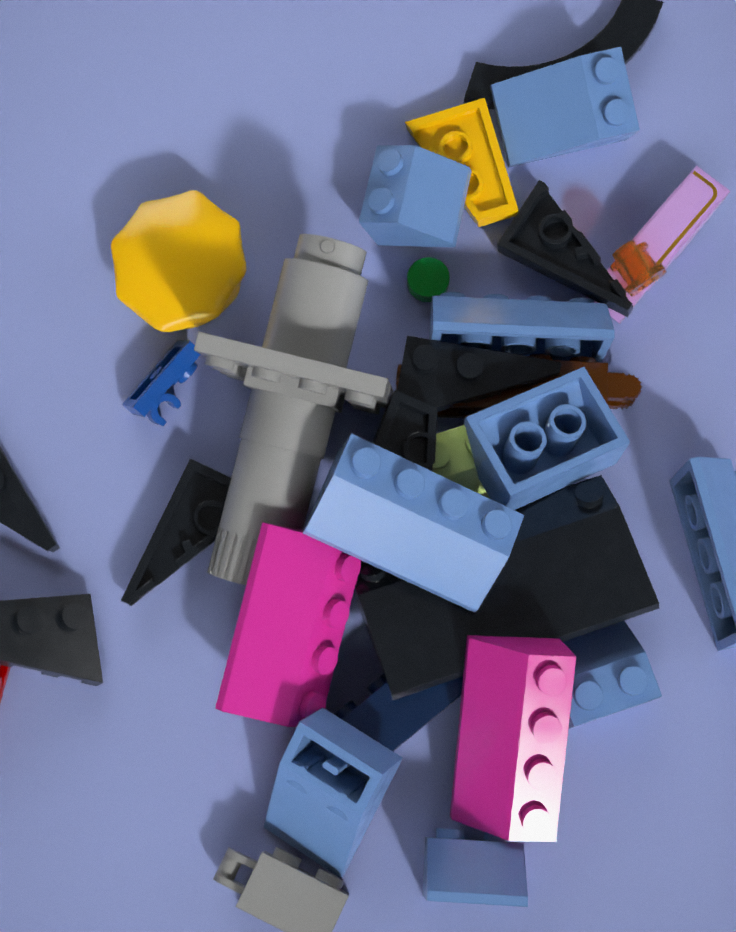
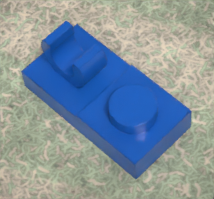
[122,340,201,426]

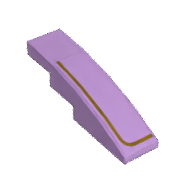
[586,166,730,324]

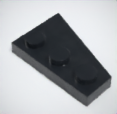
[372,390,437,472]
[0,594,103,686]

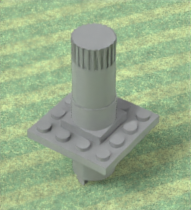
[194,234,394,585]

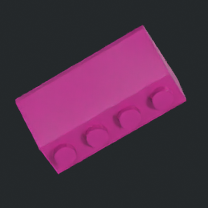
[215,522,362,727]
[450,635,576,842]

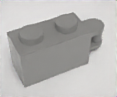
[213,847,349,932]

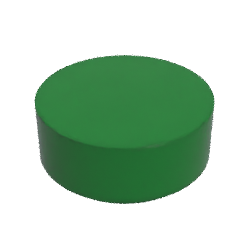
[407,257,450,302]

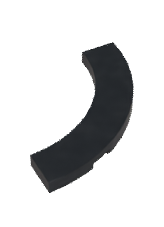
[464,0,663,109]

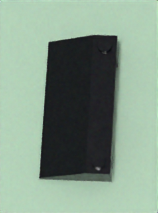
[353,475,659,700]

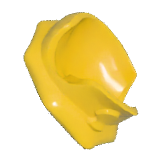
[111,190,246,332]

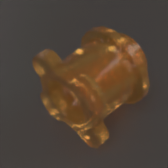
[610,240,667,297]

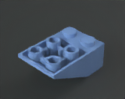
[263,708,403,879]

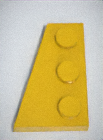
[405,98,518,227]

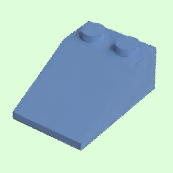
[490,47,640,167]

